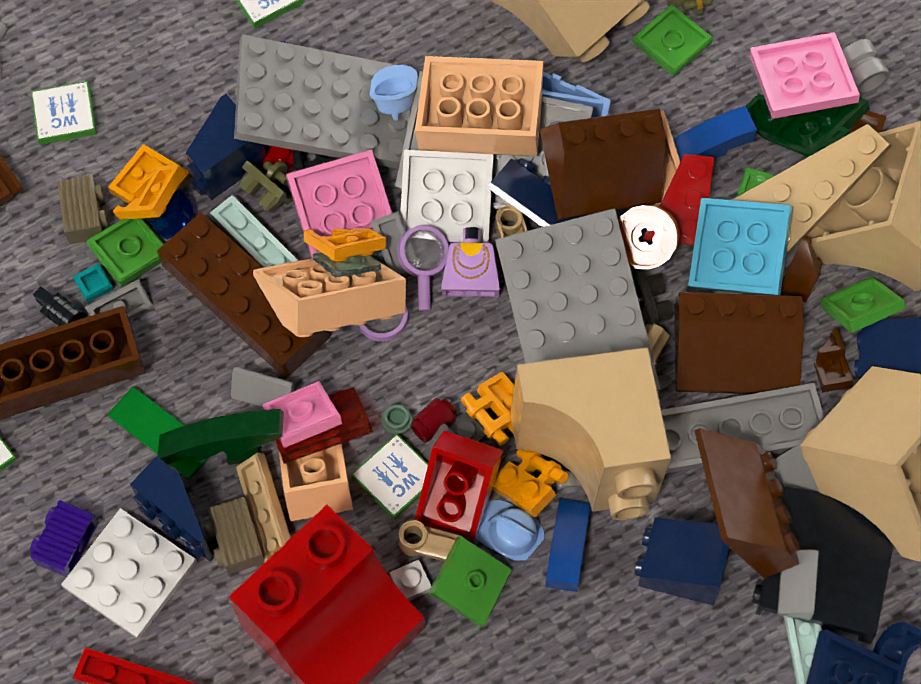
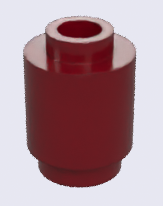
[410,398,456,443]

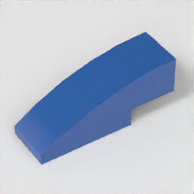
[673,106,757,162]
[545,499,590,592]

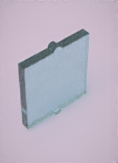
[313,252,381,278]

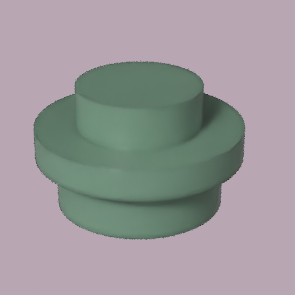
[382,405,413,435]

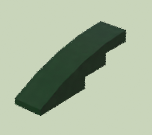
[157,409,284,465]

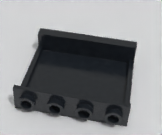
[752,486,894,644]

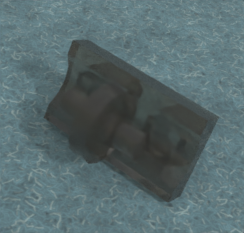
[634,270,674,325]

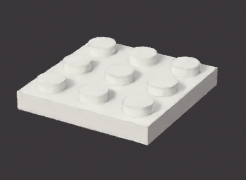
[400,150,494,243]
[61,509,197,639]

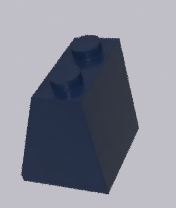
[186,94,266,201]
[854,317,921,379]
[634,518,729,606]

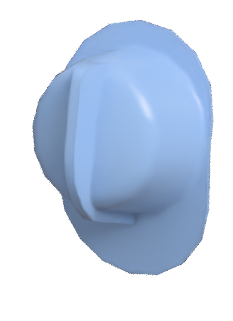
[370,65,418,121]
[476,500,544,561]

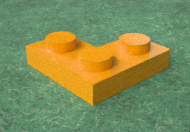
[108,144,192,204]

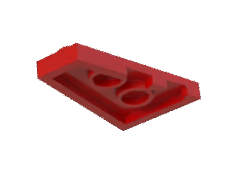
[643,154,714,246]

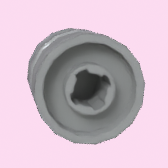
[842,39,890,94]

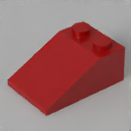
[414,430,503,544]

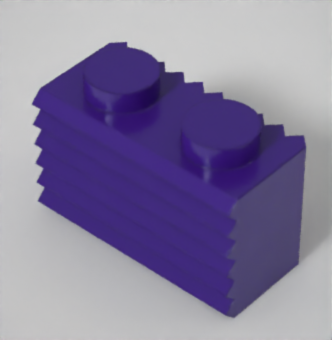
[30,500,99,577]

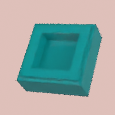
[72,263,114,303]

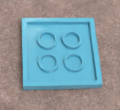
[688,198,793,295]

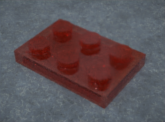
[275,387,373,464]

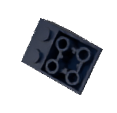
[130,456,213,562]

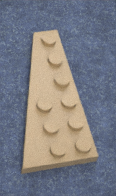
[733,124,892,257]

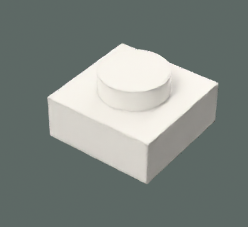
[390,559,432,601]

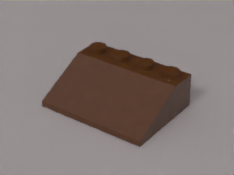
[540,109,666,220]
[674,292,804,394]
[694,428,800,579]

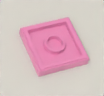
[262,381,342,448]

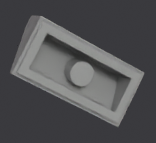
[84,279,153,318]
[231,367,295,407]
[774,445,826,496]
[777,550,819,619]

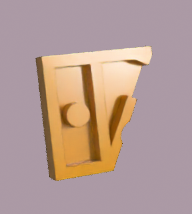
[113,164,186,220]
[304,228,386,262]

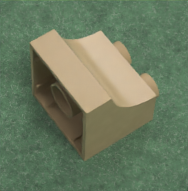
[491,0,650,62]
[799,121,921,291]
[511,348,671,520]
[800,366,921,562]

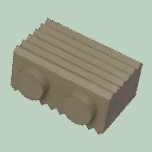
[57,174,108,244]
[205,497,265,575]

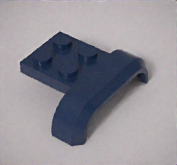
[806,621,921,684]

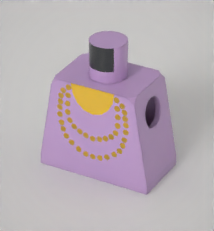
[441,227,499,297]

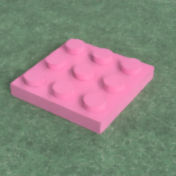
[750,32,860,119]
[286,150,392,258]

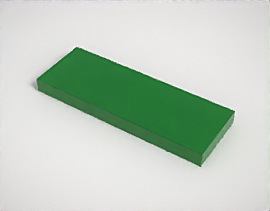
[107,386,210,480]

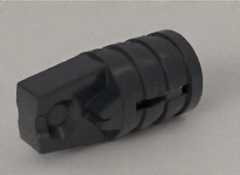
[33,287,86,326]

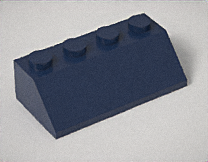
[487,158,591,227]

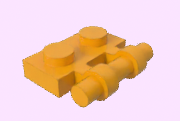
[461,371,514,446]
[492,449,568,518]

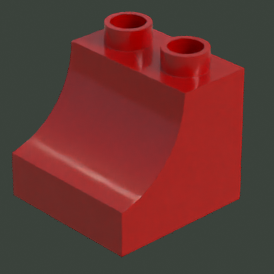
[228,505,426,684]

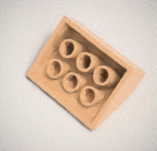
[415,56,544,156]
[253,255,406,337]

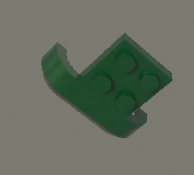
[746,93,870,157]

